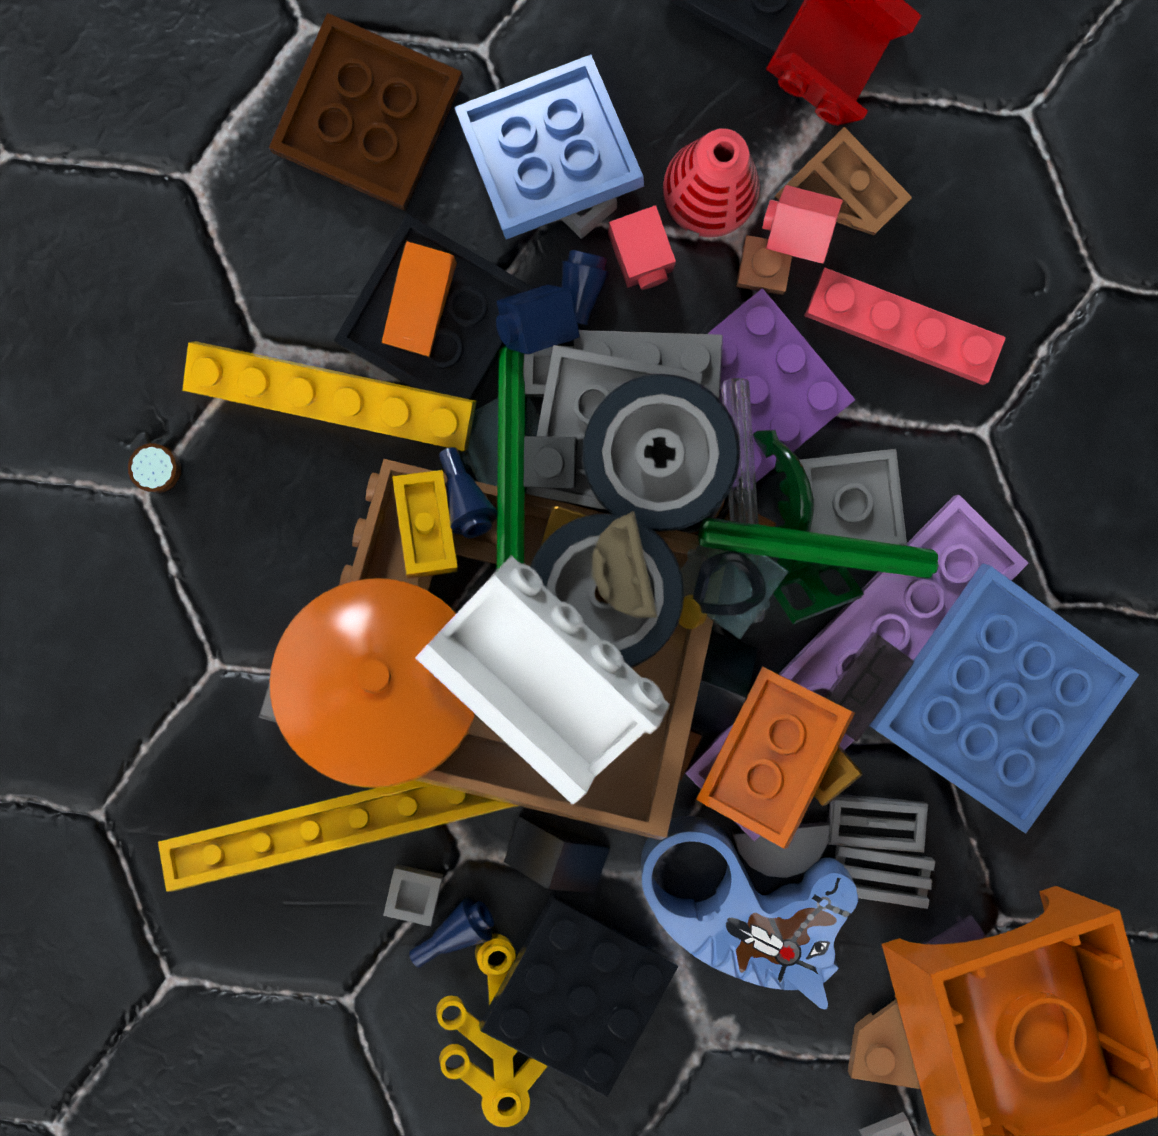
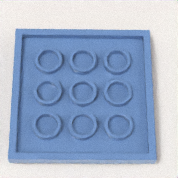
[869,563,1139,834]

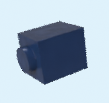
[496,285,580,355]

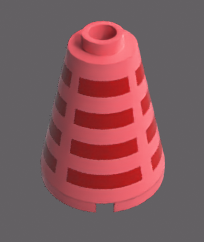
[663,129,760,237]

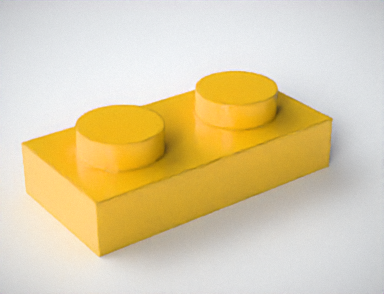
[392,470,458,579]

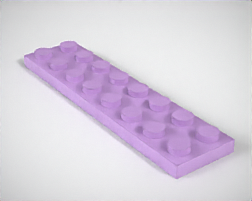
[685,495,1028,842]

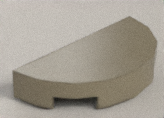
[592,512,657,618]

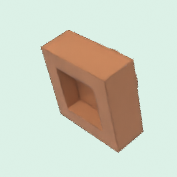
[736,235,792,295]

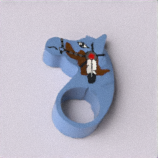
[641,816,858,1009]

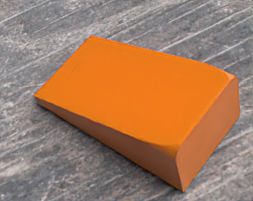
[382,242,457,357]

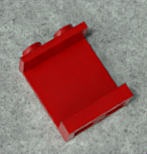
[766,0,922,126]

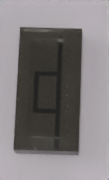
[825,632,915,742]

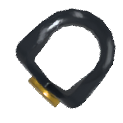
[678,551,766,629]

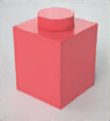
[762,185,843,264]
[608,205,676,290]

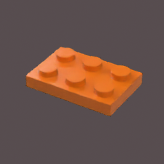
[696,666,855,849]

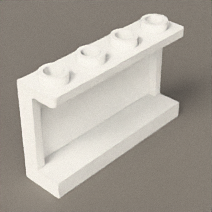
[415,556,670,804]

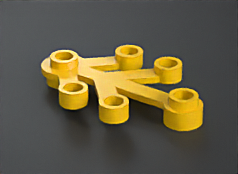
[436,933,548,1127]

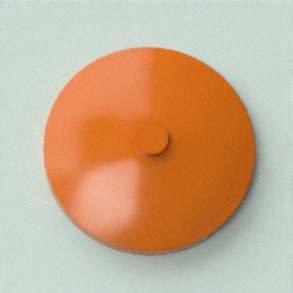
[270,578,476,788]

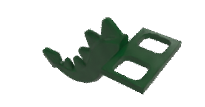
[753,430,864,624]

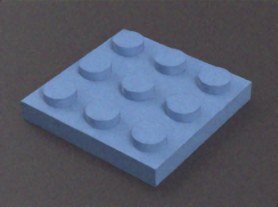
[454,54,644,239]

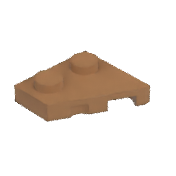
[774,127,912,235]

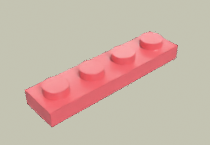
[804,268,1006,385]

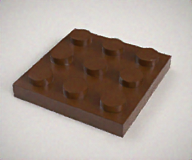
[269,13,464,211]

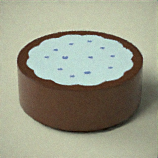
[128,443,181,493]

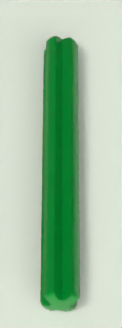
[497,345,525,570]
[698,517,939,578]

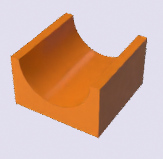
[882,886,1158,1136]

